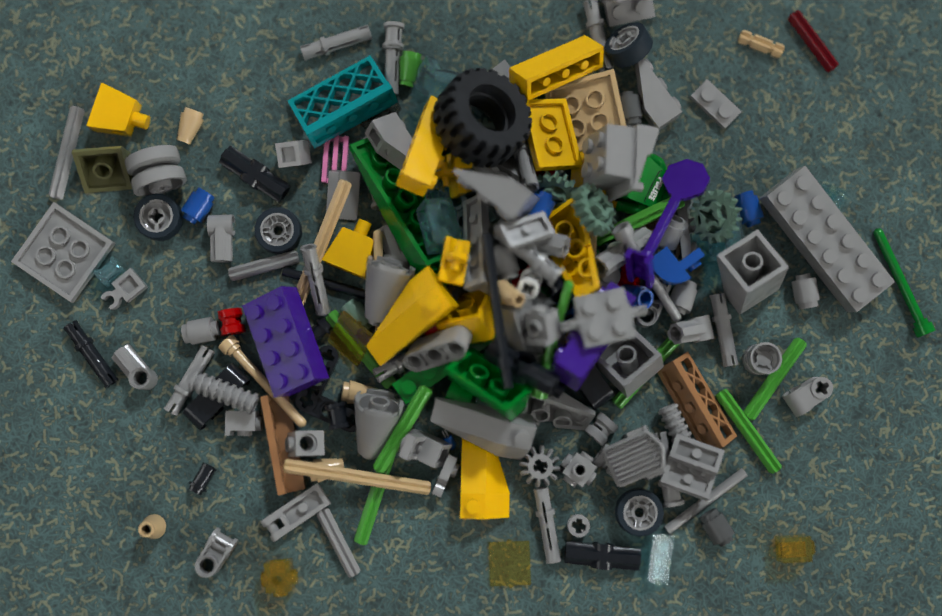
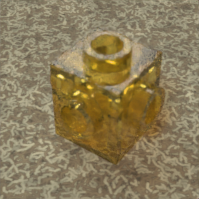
[261,558,298,597]

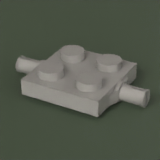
[560,287,648,349]

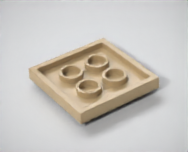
[545,69,627,152]

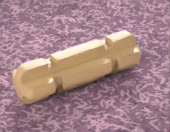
[738,30,785,58]

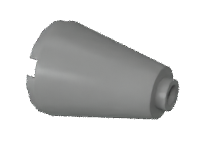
[364,255,416,326]
[354,388,404,460]

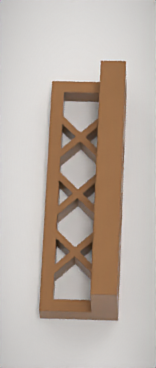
[657,352,737,449]
[260,395,306,495]

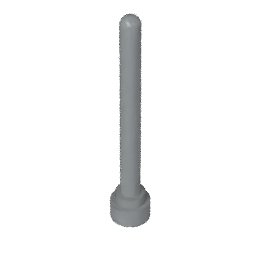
[612,221,681,322]

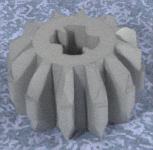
[519,445,561,487]

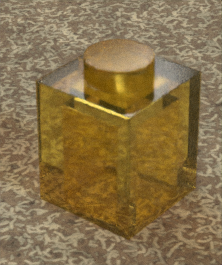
[775,534,815,563]

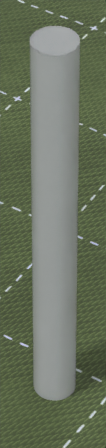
[664,468,748,534]

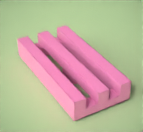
[321,135,349,183]

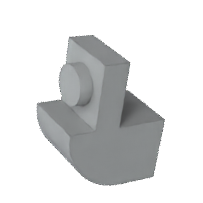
[398,428,452,468]

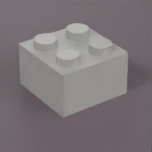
[595,330,664,398]

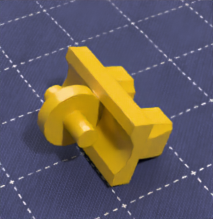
[434,154,473,199]
[437,236,471,286]

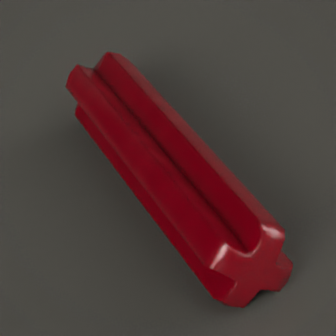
[788,10,839,72]

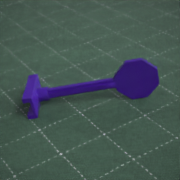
[624,159,710,289]

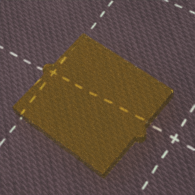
[328,310,373,366]
[489,539,531,588]

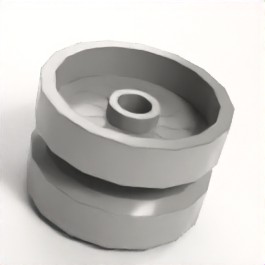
[124,145,187,197]

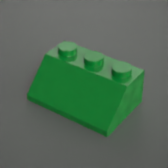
[444,347,533,421]

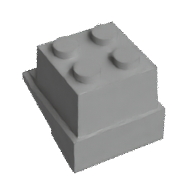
[581,124,659,202]

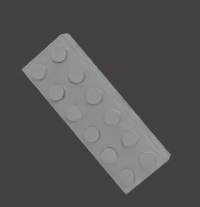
[759,166,895,312]

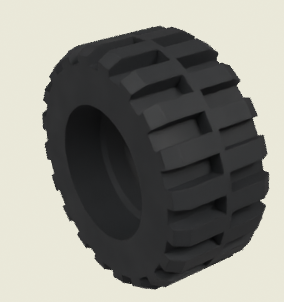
[433,68,532,168]

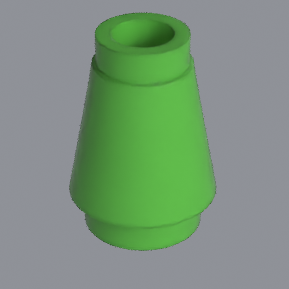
[399,51,423,88]

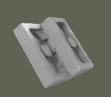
[659,434,725,501]

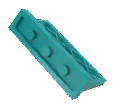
[288,55,398,149]

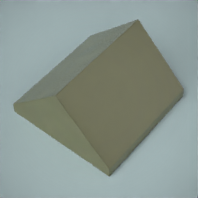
[72,146,132,193]

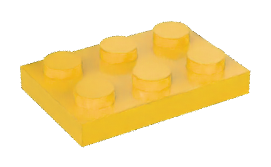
[526,99,583,171]

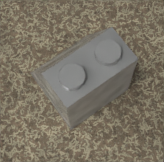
[717,229,789,315]

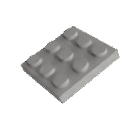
[11,202,116,303]

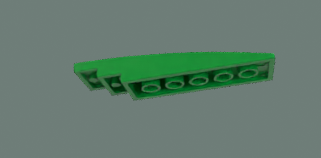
[349,138,459,287]

